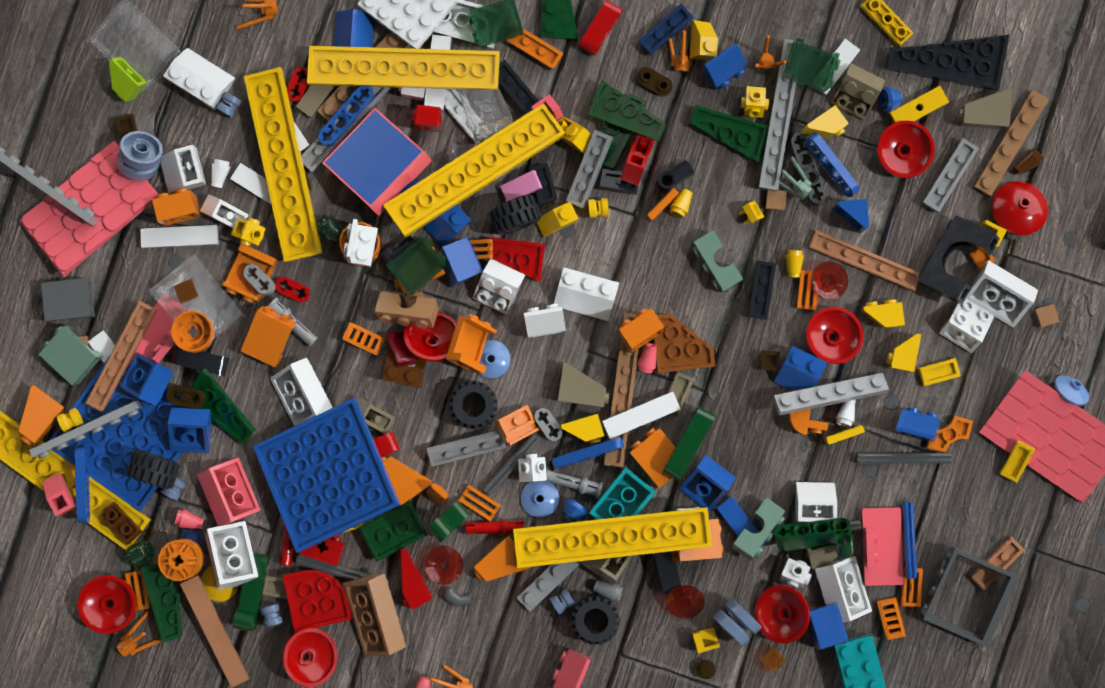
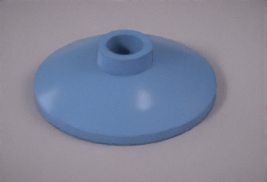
[479,340,510,378]
[1054,375,1089,406]
[521,481,559,518]

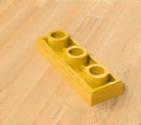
[860,0,914,47]
[889,86,949,123]

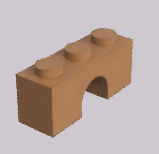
[375,291,439,329]

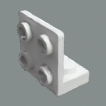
[344,219,378,267]
[939,299,994,353]

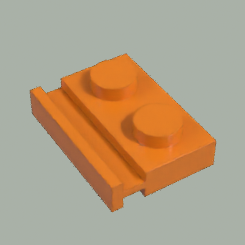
[495,405,540,446]

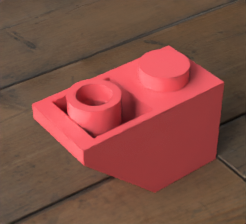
[43,472,76,516]

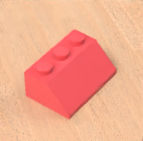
[197,457,261,526]
[548,648,591,688]

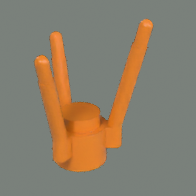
[236,0,278,30]
[668,30,693,72]
[755,35,787,70]
[116,611,162,657]
[430,665,473,688]

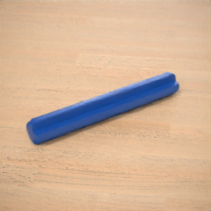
[902,502,917,579]

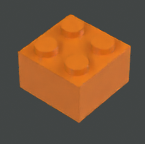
[152,188,202,226]
[618,308,664,353]

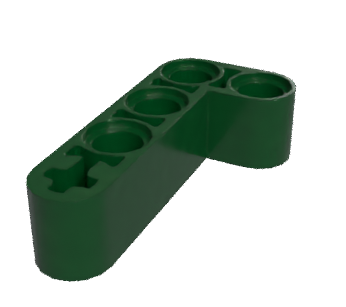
[662,406,716,481]
[427,500,471,543]
[774,518,854,558]
[233,553,269,632]

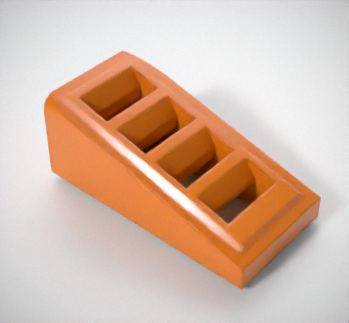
[342,322,386,356]
[426,483,449,506]
[877,597,906,640]

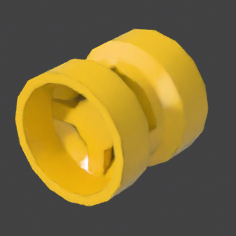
[588,198,609,218]
[57,408,84,433]

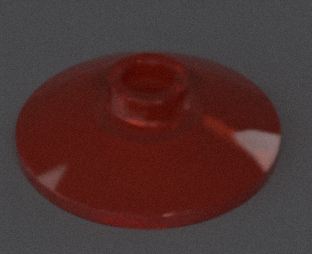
[811,261,848,300]
[425,546,463,585]
[666,585,705,618]

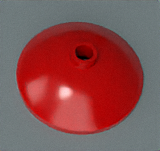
[877,120,935,178]
[991,181,1048,236]
[806,307,864,364]
[404,312,457,362]
[78,575,137,634]
[755,585,810,644]
[282,628,338,687]

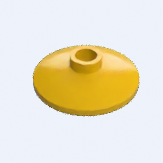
[201,565,239,602]

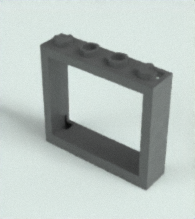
[920,546,1020,647]

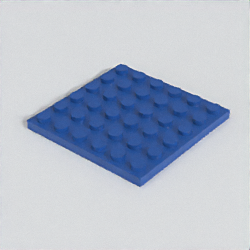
[49,354,193,512]
[253,398,401,553]

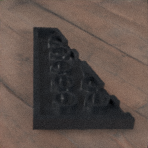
[886,34,1010,91]

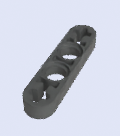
[790,133,826,205]

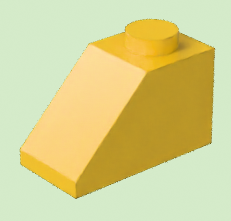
[690,20,718,61]
[801,105,849,139]
[537,202,578,237]
[886,334,921,373]
[561,414,604,444]

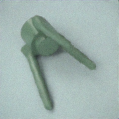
[779,157,813,200]

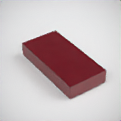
[386,331,416,367]

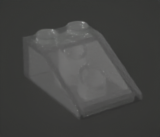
[457,88,512,142]

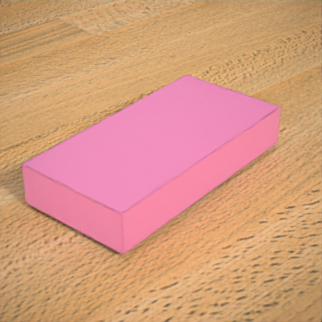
[500,170,542,201]

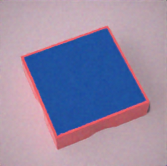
[322,108,432,216]

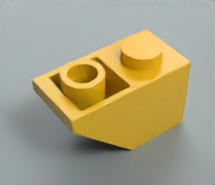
[557,116,592,154]
[861,299,905,328]

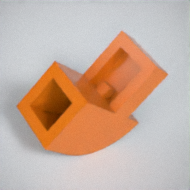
[788,409,828,435]

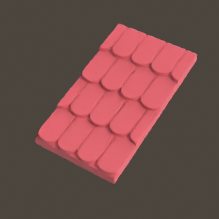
[20,141,159,278]
[980,370,1105,503]

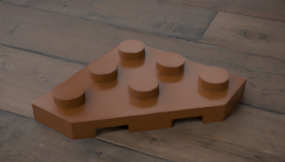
[654,314,715,373]

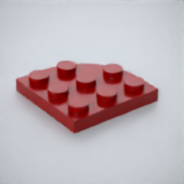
[283,570,352,632]

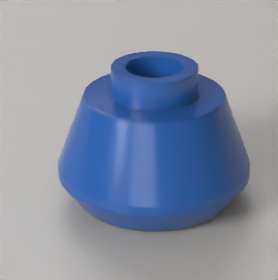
[878,86,902,113]
[563,498,588,523]

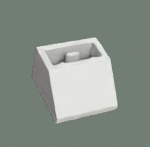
[160,145,206,195]
[472,259,525,315]
[524,304,566,338]
[795,482,837,522]

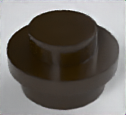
[696,660,716,679]

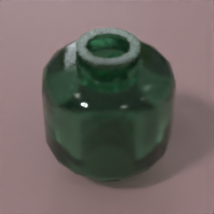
[316,215,343,244]
[125,540,155,568]

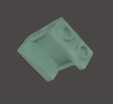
[39,325,103,386]

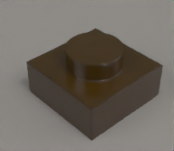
[114,114,138,138]
[760,350,781,371]

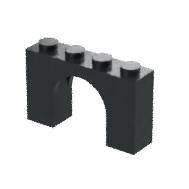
[918,215,1000,305]

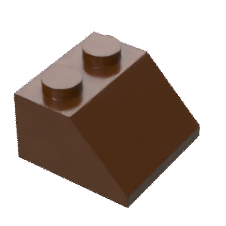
[382,350,427,389]

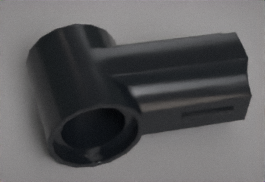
[657,160,695,192]
[379,235,419,271]

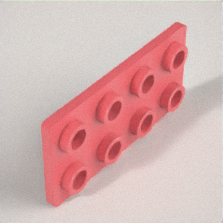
[130,294,188,363]
[862,507,903,586]

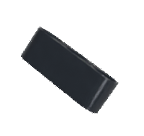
[171,345,230,377]
[653,551,682,595]

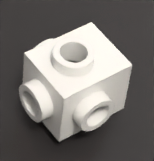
[518,454,547,482]
[780,558,812,590]

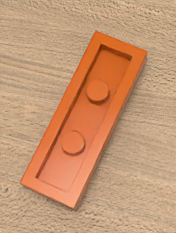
[505,24,564,71]

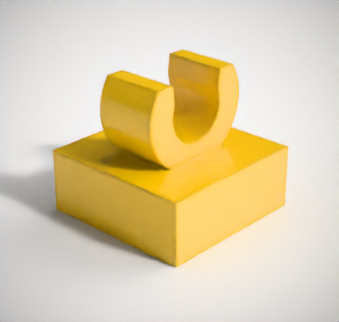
[739,201,764,224]

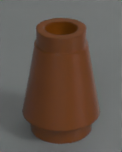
[1014,148,1043,175]

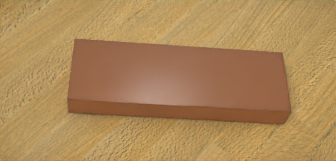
[969,536,1025,591]

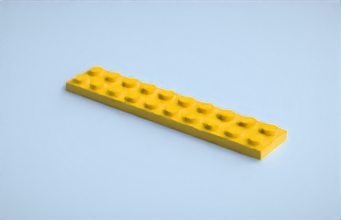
[307,46,500,91]
[244,67,323,262]
[383,103,565,237]
[0,410,152,551]
[513,508,712,568]

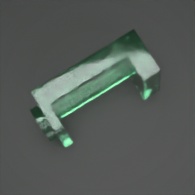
[467,0,524,48]
[782,38,841,92]
[386,235,447,295]

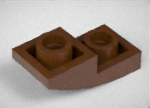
[100,502,143,545]

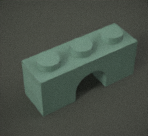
[692,230,743,292]
[732,498,785,561]

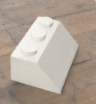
[163,48,236,110]
[966,261,1038,328]
[554,268,619,321]
[270,358,333,426]
[205,521,258,590]
[815,556,872,623]

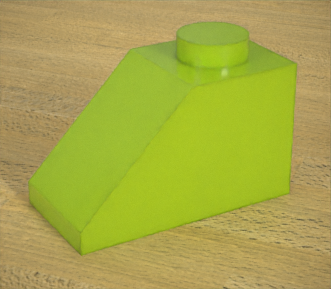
[109,57,147,102]

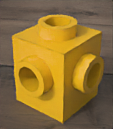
[741,86,769,118]
[231,217,266,247]

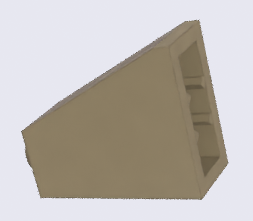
[958,89,1012,130]
[558,363,609,408]

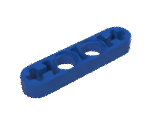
[318,86,374,146]
[805,133,859,197]
[551,438,624,469]
[75,447,90,523]

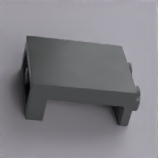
[39,278,95,322]

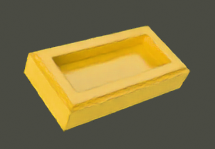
[918,358,961,387]
[824,425,865,445]
[1000,440,1035,483]

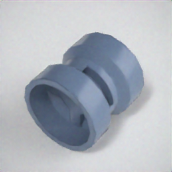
[216,92,242,118]
[161,477,187,501]
[550,589,576,615]
[259,604,283,627]

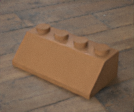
[343,573,406,657]

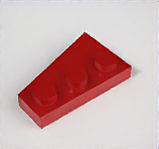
[486,237,545,282]

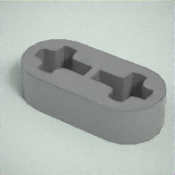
[243,264,275,296]
[534,408,562,441]

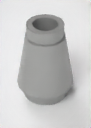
[593,580,624,602]

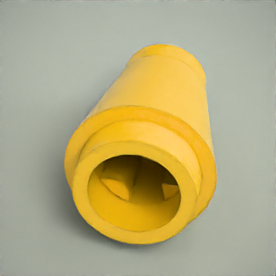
[670,189,693,218]
[785,250,804,277]

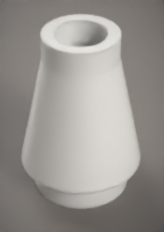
[211,159,230,188]
[836,400,856,428]

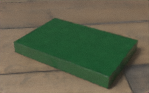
[359,501,427,562]

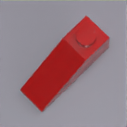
[620,135,654,186]
[401,547,434,610]

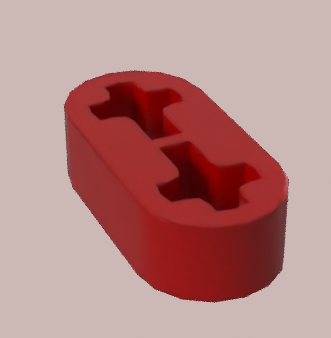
[287,67,309,103]
[275,277,311,303]

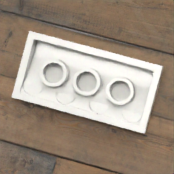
[433,0,504,49]

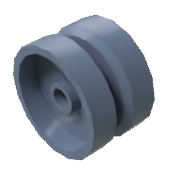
[116,131,163,181]
[713,597,762,647]

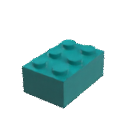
[589,467,656,520]
[832,634,886,688]

